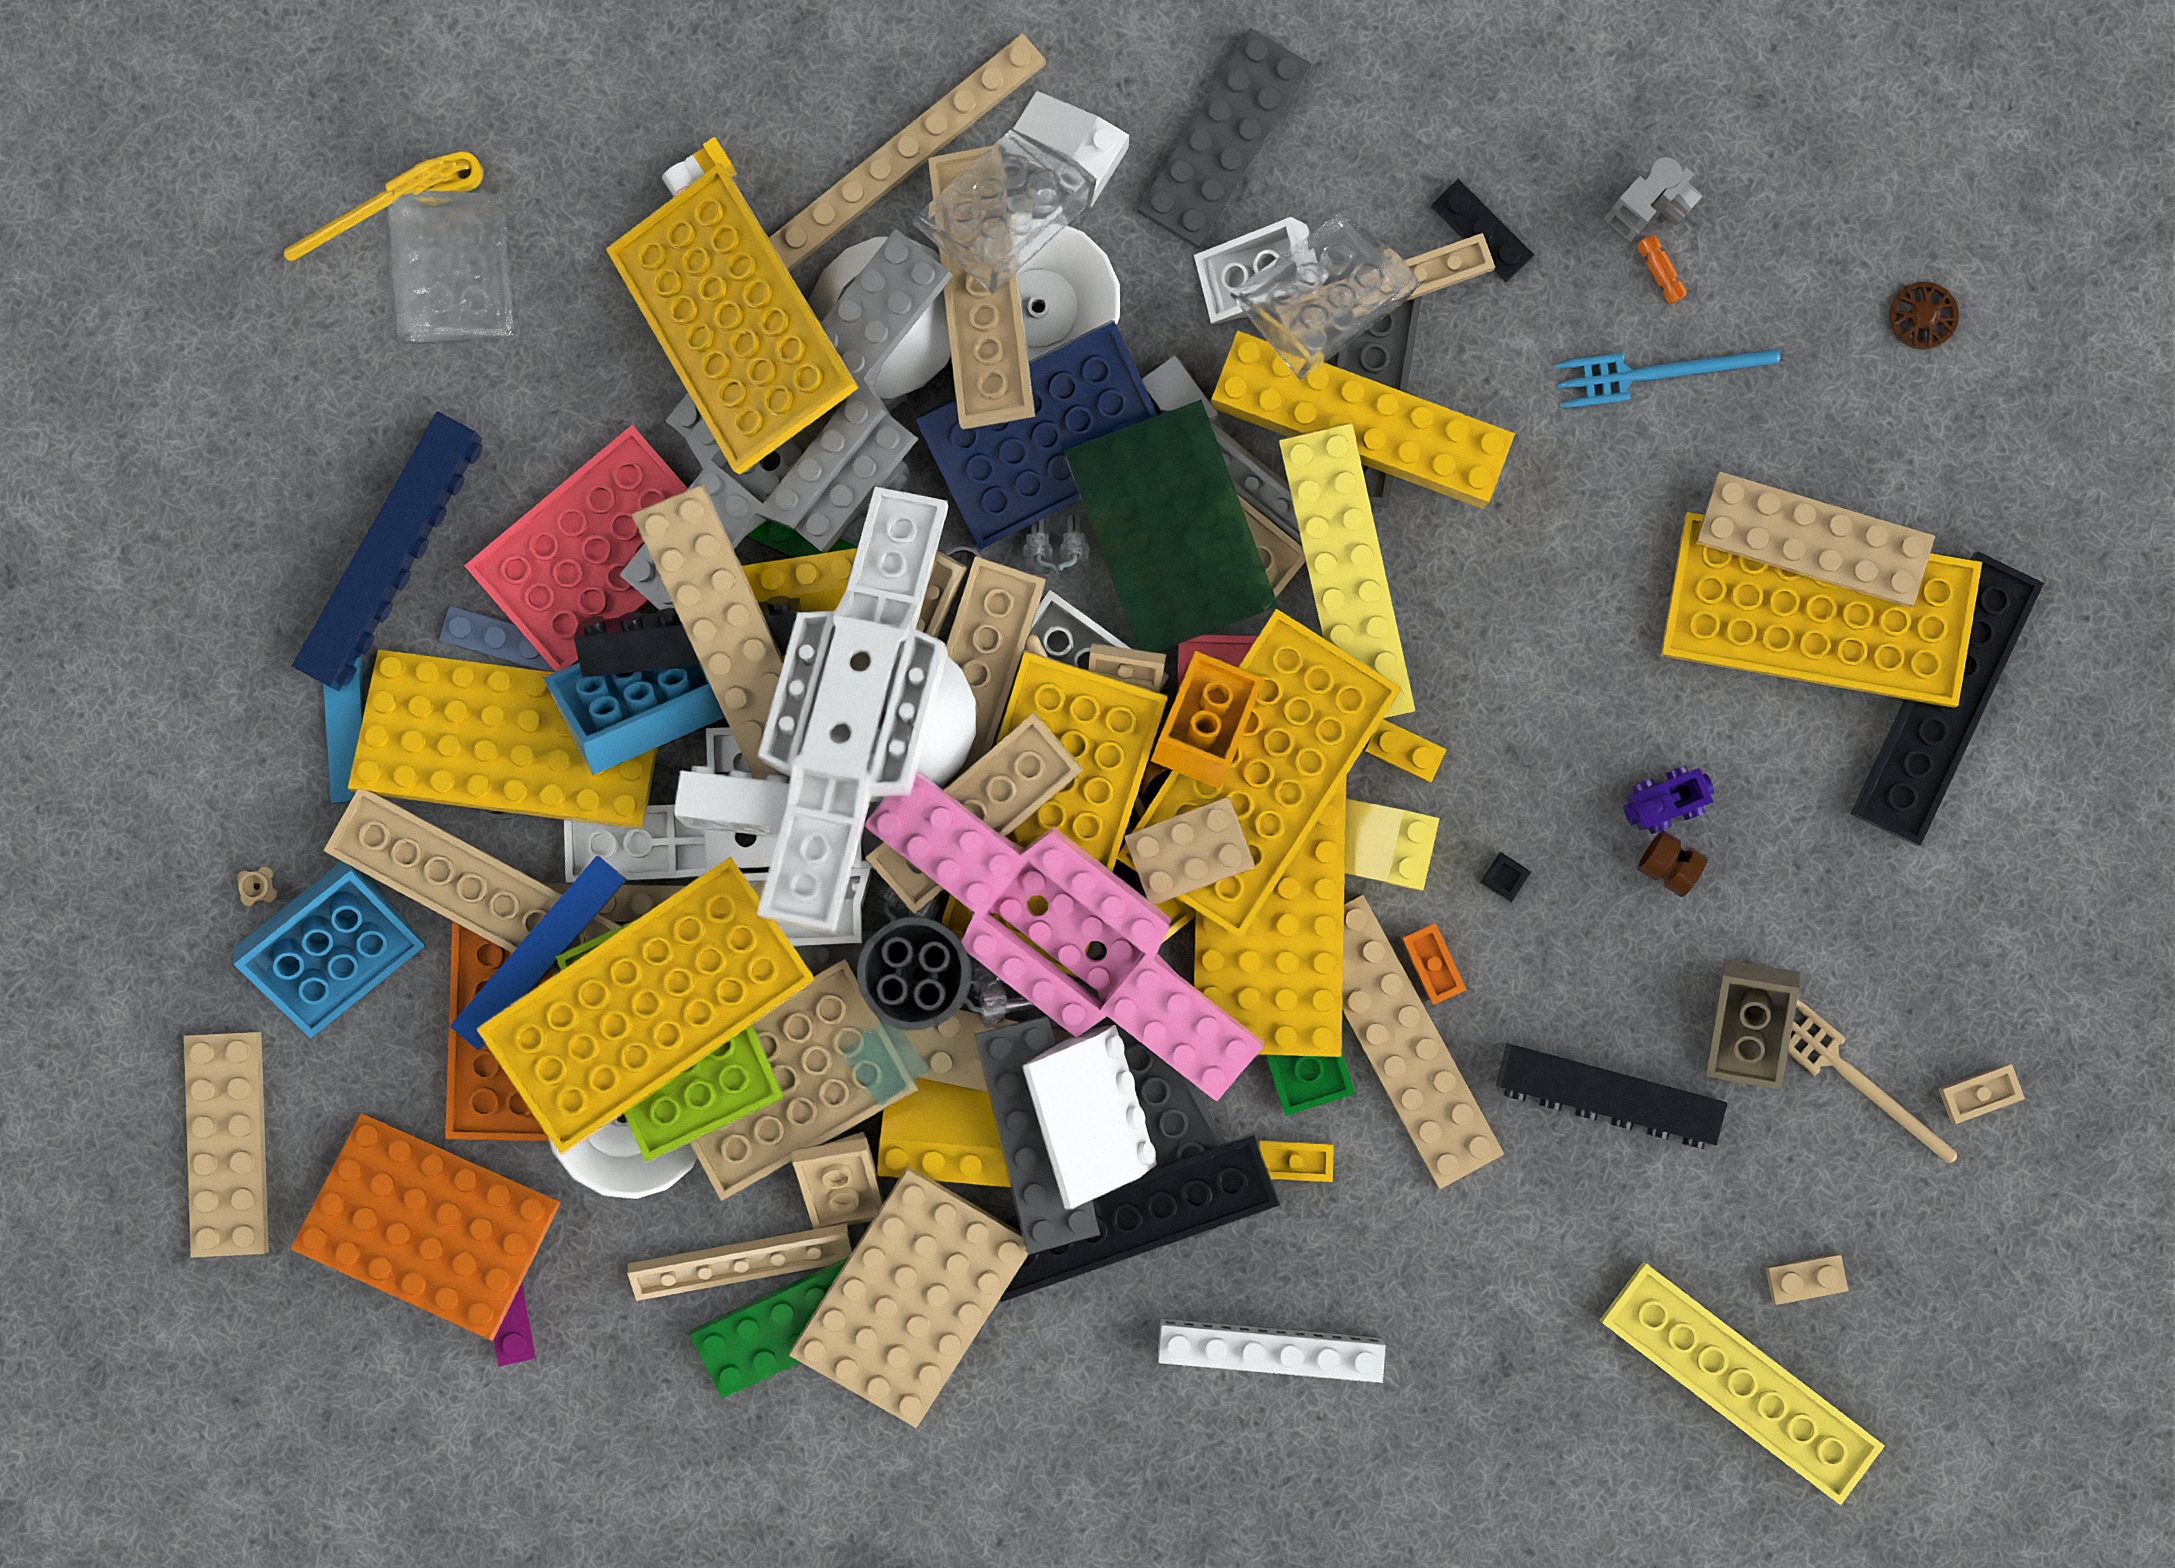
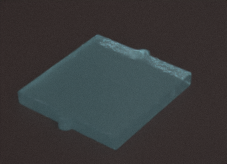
[842,1022,930,1106]

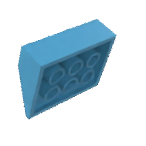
[544,663,725,775]
[233,861,425,1039]

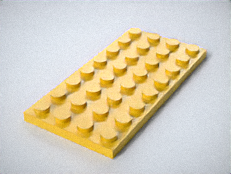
[606,163,859,475]
[1660,512,1982,708]
[1117,609,1402,939]
[348,650,658,830]
[941,651,1168,977]
[1194,777,1346,1057]
[477,856,816,1155]

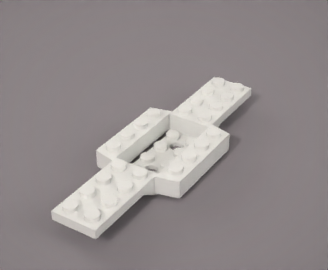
[757,487,948,933]

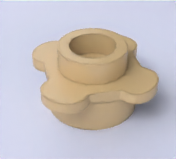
[237,867,277,906]

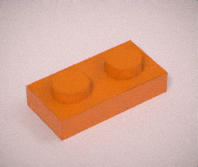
[1401,923,1467,1005]

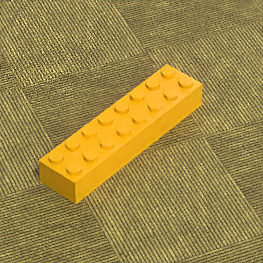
[1211,330,1515,509]

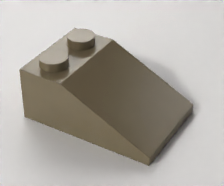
[1706,959,1800,1090]

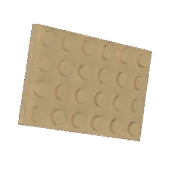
[690,959,919,1201]
[789,1166,1028,1428]

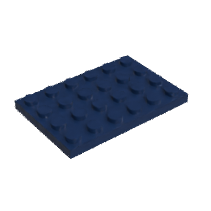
[914,320,1175,550]

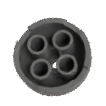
[857,917,972,1030]

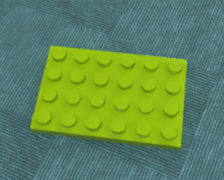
[556,918,785,1162]

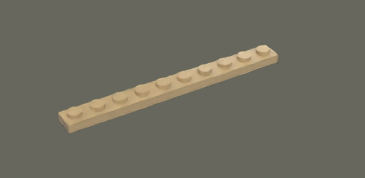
[769,33,1046,272]

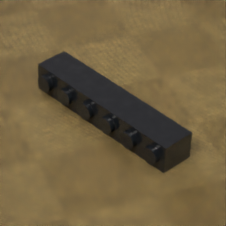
[574,596,802,678]
[1496,1043,1728,1150]

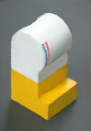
[662,137,737,197]

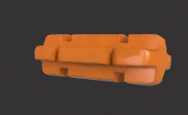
[1637,234,1687,304]

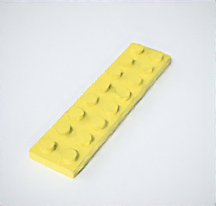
[1279,423,1415,718]
[1599,1262,1885,1505]

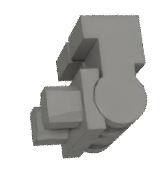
[1604,157,1703,242]

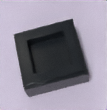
[1479,852,1531,903]

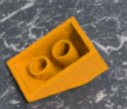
[1151,651,1264,789]

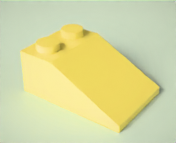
[1345,799,1440,891]

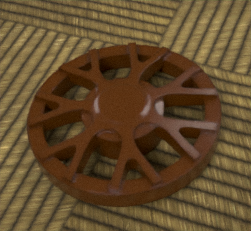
[1889,282,1959,350]

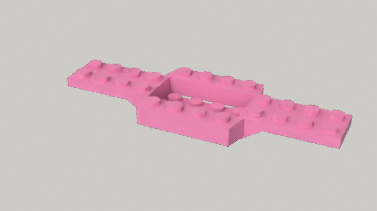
[863,770,1264,1102]

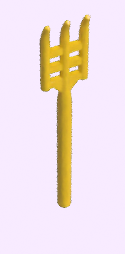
[283,159,469,262]

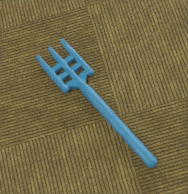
[1554,349,1781,408]

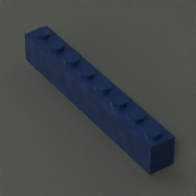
[291,411,483,691]

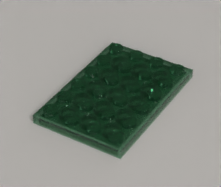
[1063,399,1278,653]

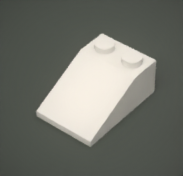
[1001,91,1129,208]
[1194,217,1324,324]

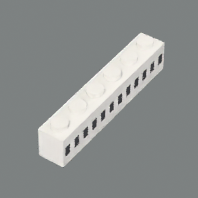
[1158,1319,1386,1383]

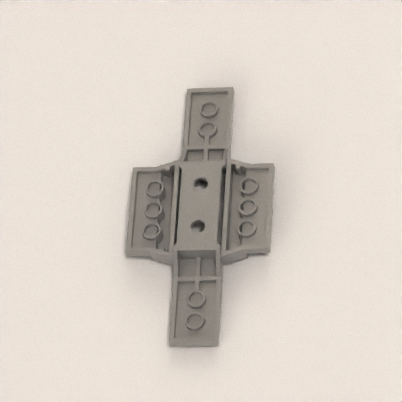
[620,229,954,610]

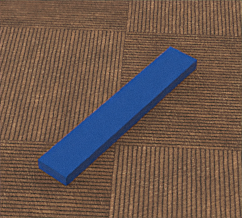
[450,855,627,1050]

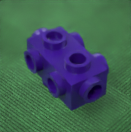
[1623,765,1714,834]

